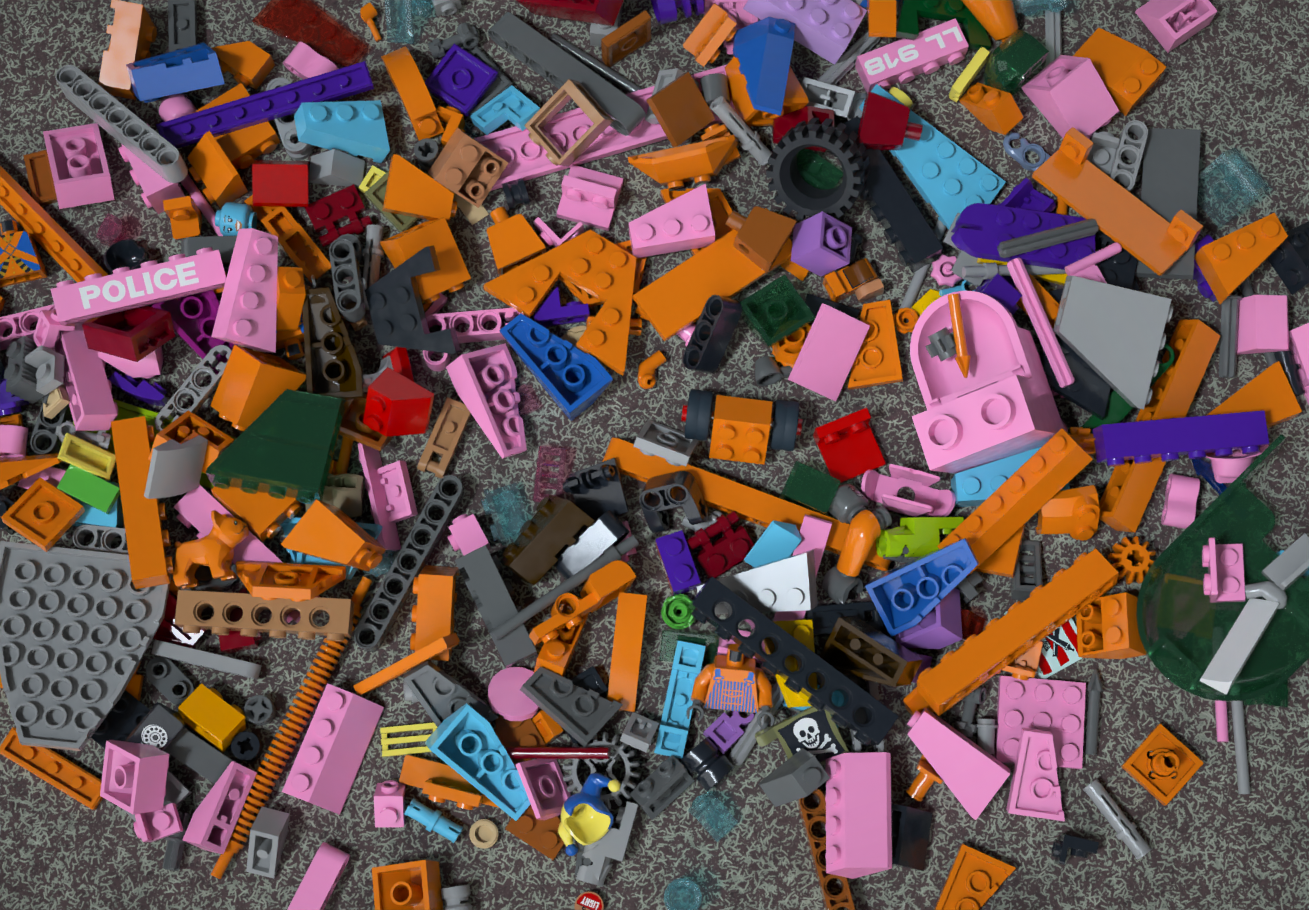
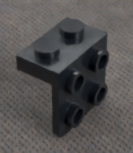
[1267,221,1309,295]

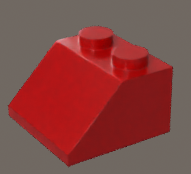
[363,367,435,437]

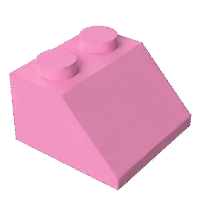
[100,740,169,815]

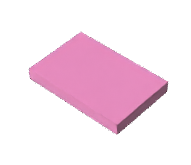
[788,303,870,401]

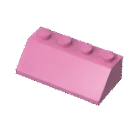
[282,683,384,815]
[825,752,892,879]

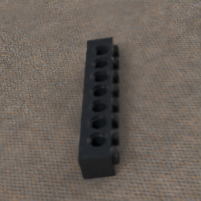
[688,576,899,746]

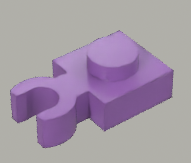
[703,711,755,754]

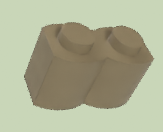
[304,472,365,518]

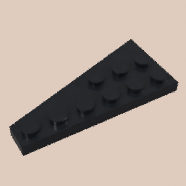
[1040,241,1138,420]

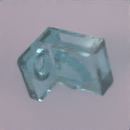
[688,791,738,842]

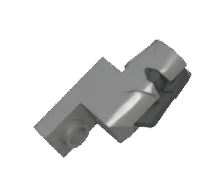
[575,801,638,887]

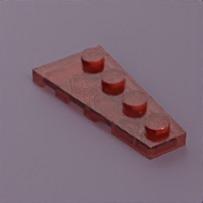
[252,0,368,67]

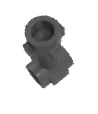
[428,23,479,59]
[954,685,986,738]

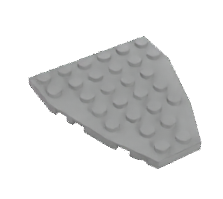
[0,541,174,751]

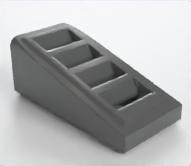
[1011,540,1042,600]

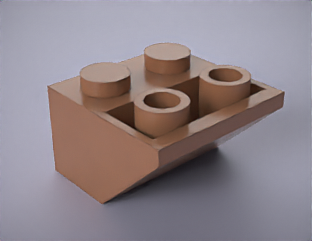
[428,128,508,208]

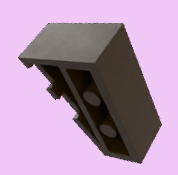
[500,495,594,585]
[820,615,923,687]

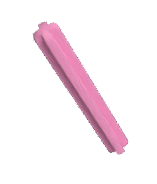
[1007,258,1075,388]

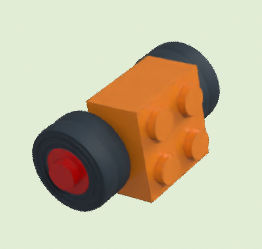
[681,389,803,465]

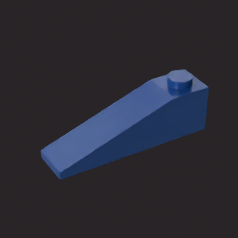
[733,17,795,116]

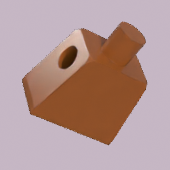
[725,206,797,273]

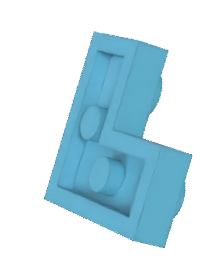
[470,85,540,135]

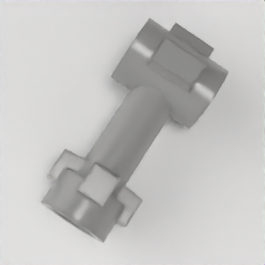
[56,421,111,450]

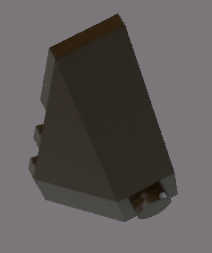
[303,288,364,404]

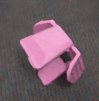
[861,464,956,517]

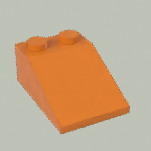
[1073,28,1167,116]

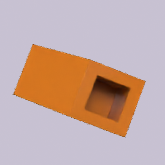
[211,41,275,90]
[959,82,1024,135]

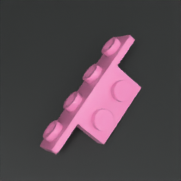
[357,443,418,551]

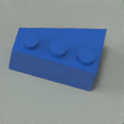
[126,42,225,103]

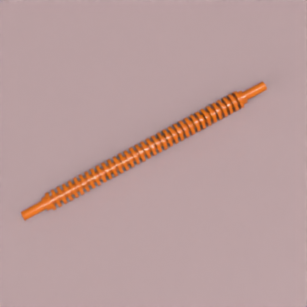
[211,576,373,879]

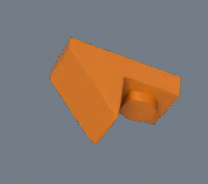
[163,196,202,239]

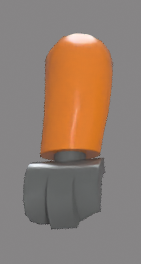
[822,507,892,604]

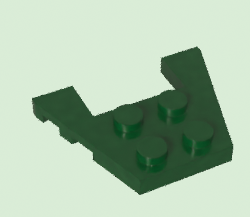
[896,0,991,50]

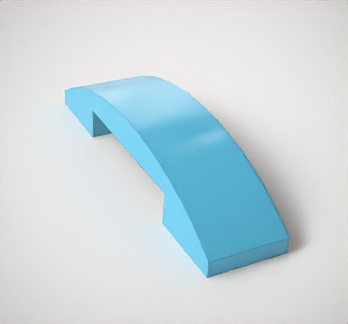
[654,640,706,759]

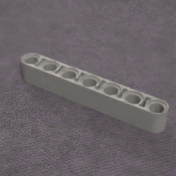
[55,65,188,183]

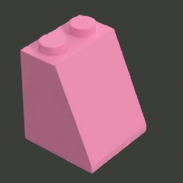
[1021,55,1119,139]

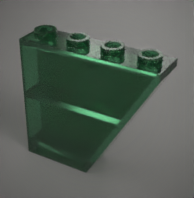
[206,389,345,504]

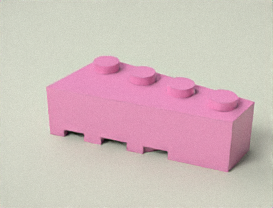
[211,228,278,353]

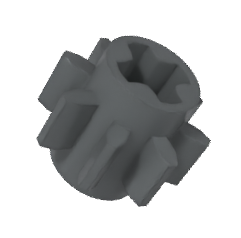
[925,327,956,361]

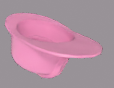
[1205,445,1271,483]

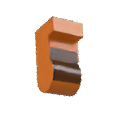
[822,258,878,303]

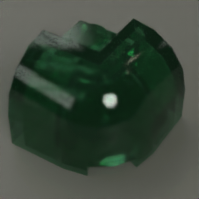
[983,30,1049,97]

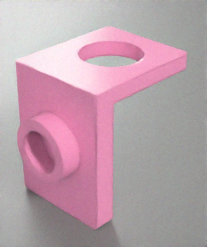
[534,217,584,248]

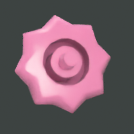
[931,254,962,287]

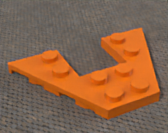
[483,229,636,376]

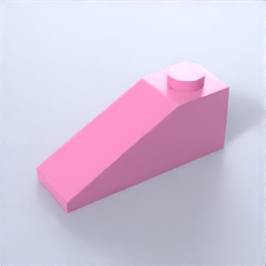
[183,761,257,854]

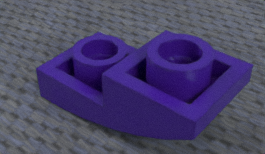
[108,371,169,406]

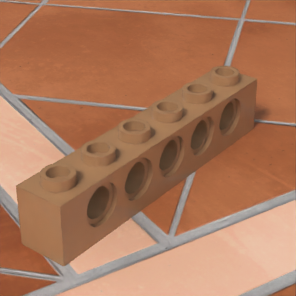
[175,590,354,641]

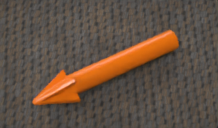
[947,293,971,378]

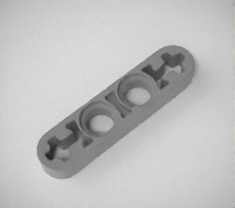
[155,345,232,432]
[151,640,262,680]

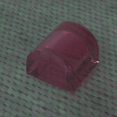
[96,213,128,248]

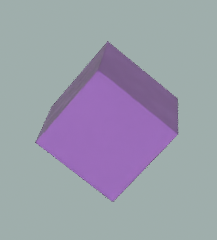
[791,211,852,277]

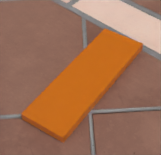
[633,208,792,342]

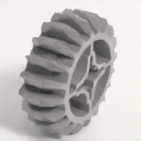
[563,732,640,810]

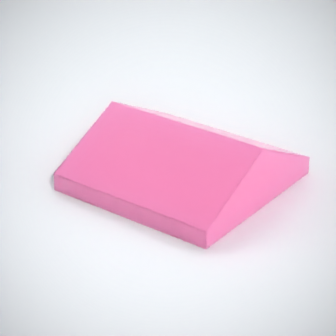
[1237,295,1289,355]
[516,759,571,820]

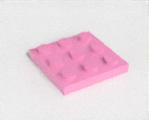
[995,676,1086,769]

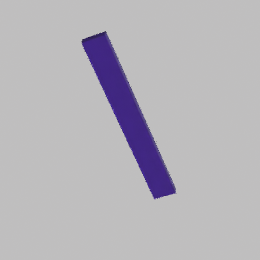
[156,61,374,149]

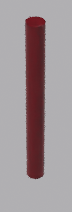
[504,747,611,759]

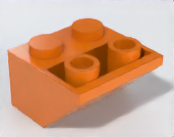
[1076,592,1146,659]

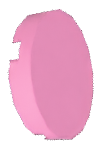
[488,667,540,721]

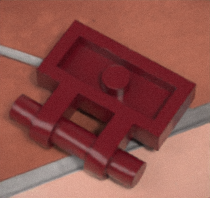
[305,184,373,247]
[686,511,754,579]

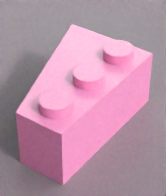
[118,123,185,214]
[629,183,715,258]

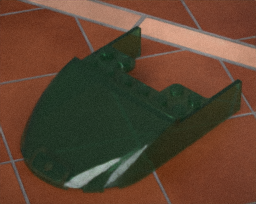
[1136,434,1309,702]

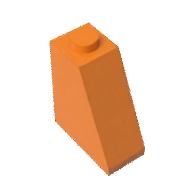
[382,154,457,223]

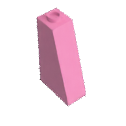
[907,707,1010,820]

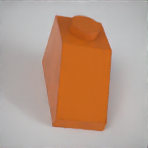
[276,267,306,331]

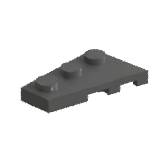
[403,660,499,727]
[520,667,623,747]

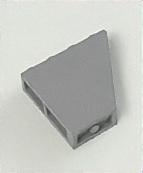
[1053,276,1173,410]

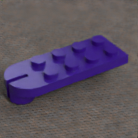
[951,203,1096,270]

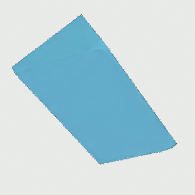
[744,520,802,567]

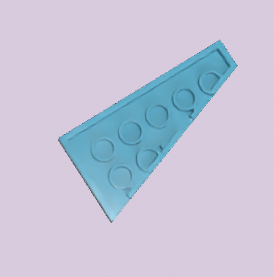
[859,84,1006,230]

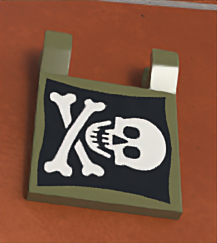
[755,706,849,766]

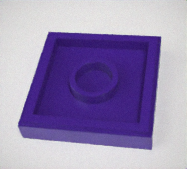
[425,43,498,117]

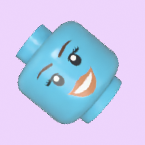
[215,202,257,236]

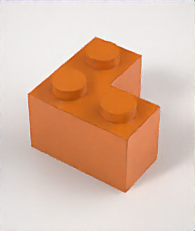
[148,410,235,476]

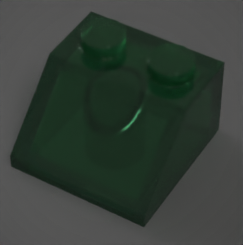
[740,274,815,348]

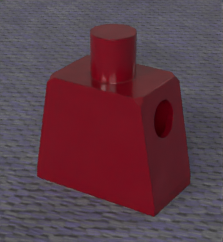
[856,92,923,150]

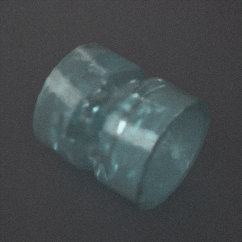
[663,878,702,910]

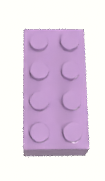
[743,0,867,65]

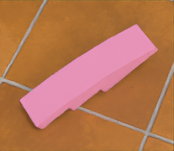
[773,514,832,621]

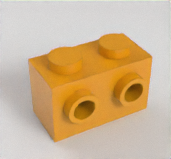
[178,683,246,753]

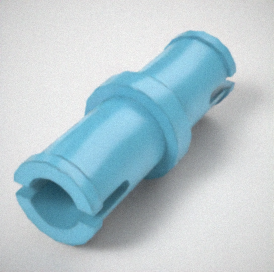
[404,798,463,843]

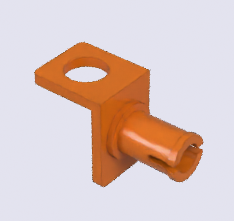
[906,755,943,802]

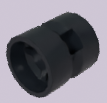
[681,737,735,792]

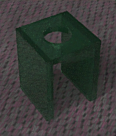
[780,461,840,515]

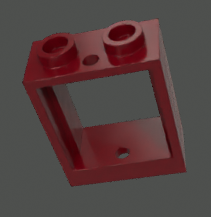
[82,306,175,362]

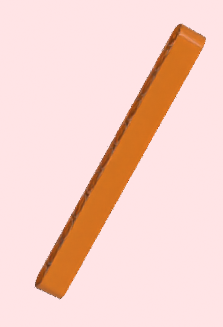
[602,438,891,571]

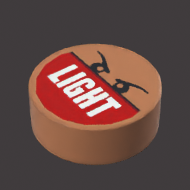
[574,891,604,910]

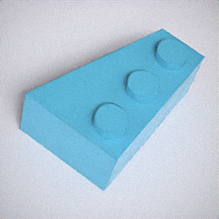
[294,100,390,163]

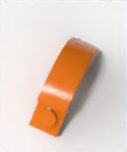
[381,46,444,141]

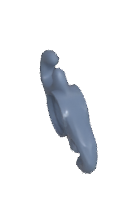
[1003,133,1051,171]

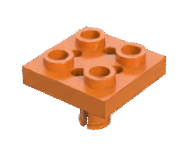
[1121,724,1204,806]

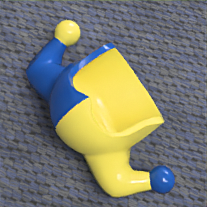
[558,773,621,856]

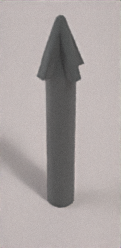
[1085,669,1104,755]

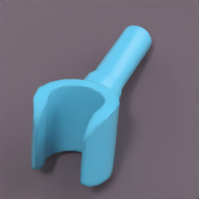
[939,280,975,297]

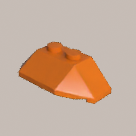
[628,135,738,190]

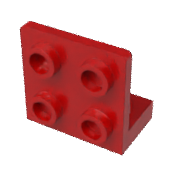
[813,407,885,485]

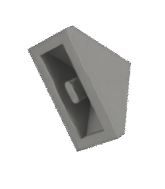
[801,77,856,118]
[309,149,365,187]

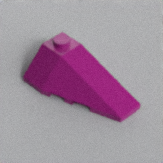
[151,290,237,374]

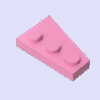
[1006,727,1065,821]

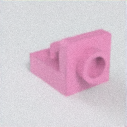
[33,309,76,350]
[133,803,183,843]

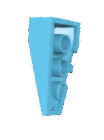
[425,703,530,821]

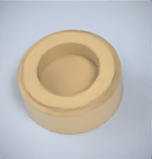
[469,819,499,849]

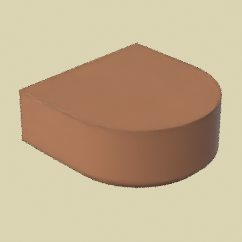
[855,278,884,302]

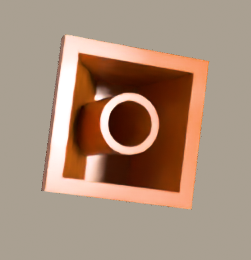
[725,57,809,127]
[380,217,471,304]
[210,344,306,432]
[281,499,386,572]

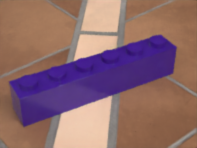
[1093,411,1269,467]

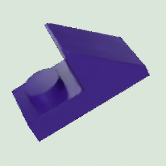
[534,287,590,327]

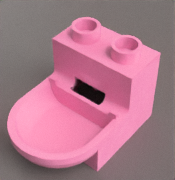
[910,291,1065,474]

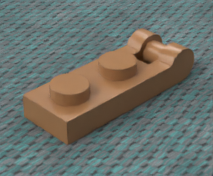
[417,397,472,479]

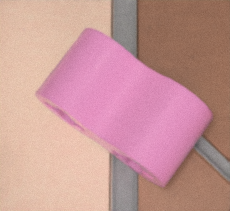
[283,42,339,80]
[1161,473,1200,530]

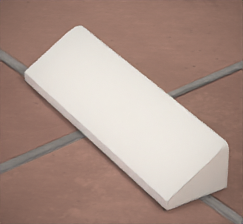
[1200,598,1279,695]

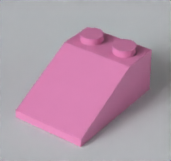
[43,123,114,209]

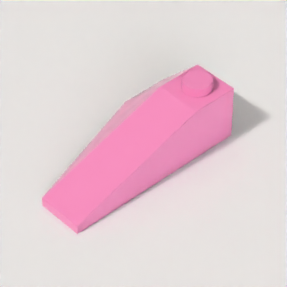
[446,343,527,459]

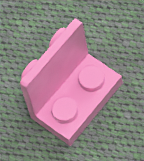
[1202,537,1245,603]

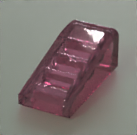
[533,445,567,502]

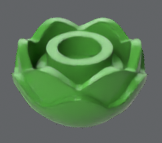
[661,594,695,629]

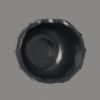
[104,239,149,274]

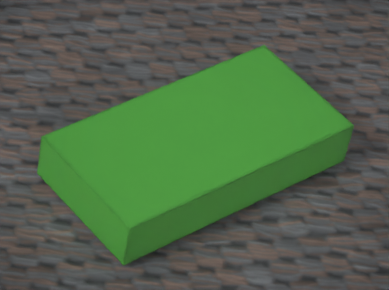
[57,464,120,514]

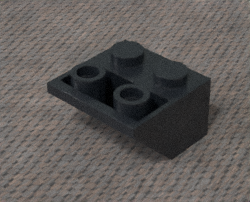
[891,804,932,871]

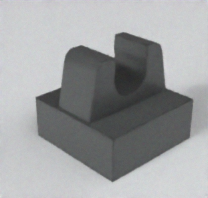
[955,571,984,604]

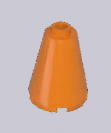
[961,0,1019,42]

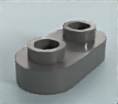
[146,656,196,706]

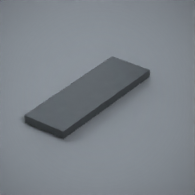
[1136,128,1201,280]

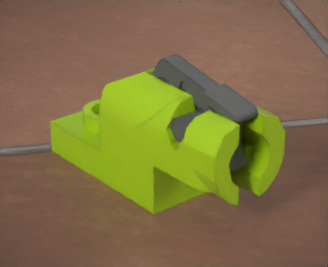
[876,517,963,563]

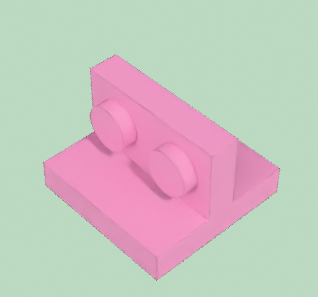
[556,165,624,231]

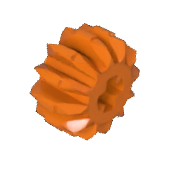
[1108,536,1157,585]

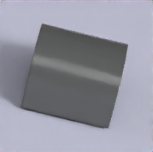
[700,73,730,107]

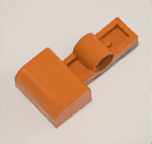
[529,560,636,645]

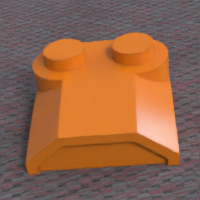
[1036,485,1100,541]

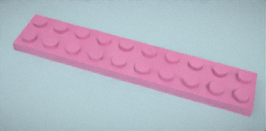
[474,65,734,191]

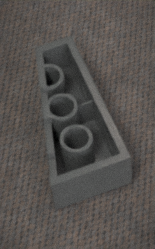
[455,545,540,668]

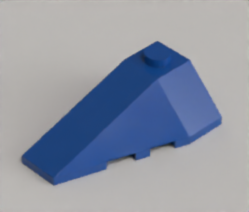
[499,313,613,421]
[865,538,979,637]

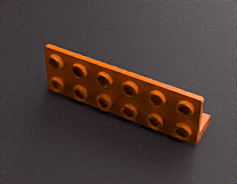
[1032,127,1203,276]

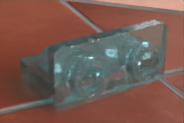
[481,483,529,547]

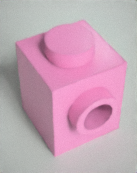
[447,514,491,556]

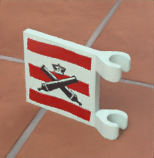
[1004,611,1082,679]

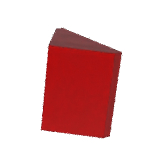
[252,160,309,207]

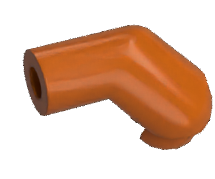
[637,350,666,389]

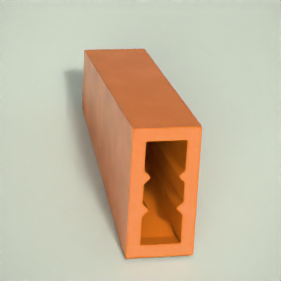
[1206,361,1302,428]

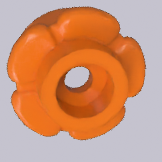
[893,308,919,334]

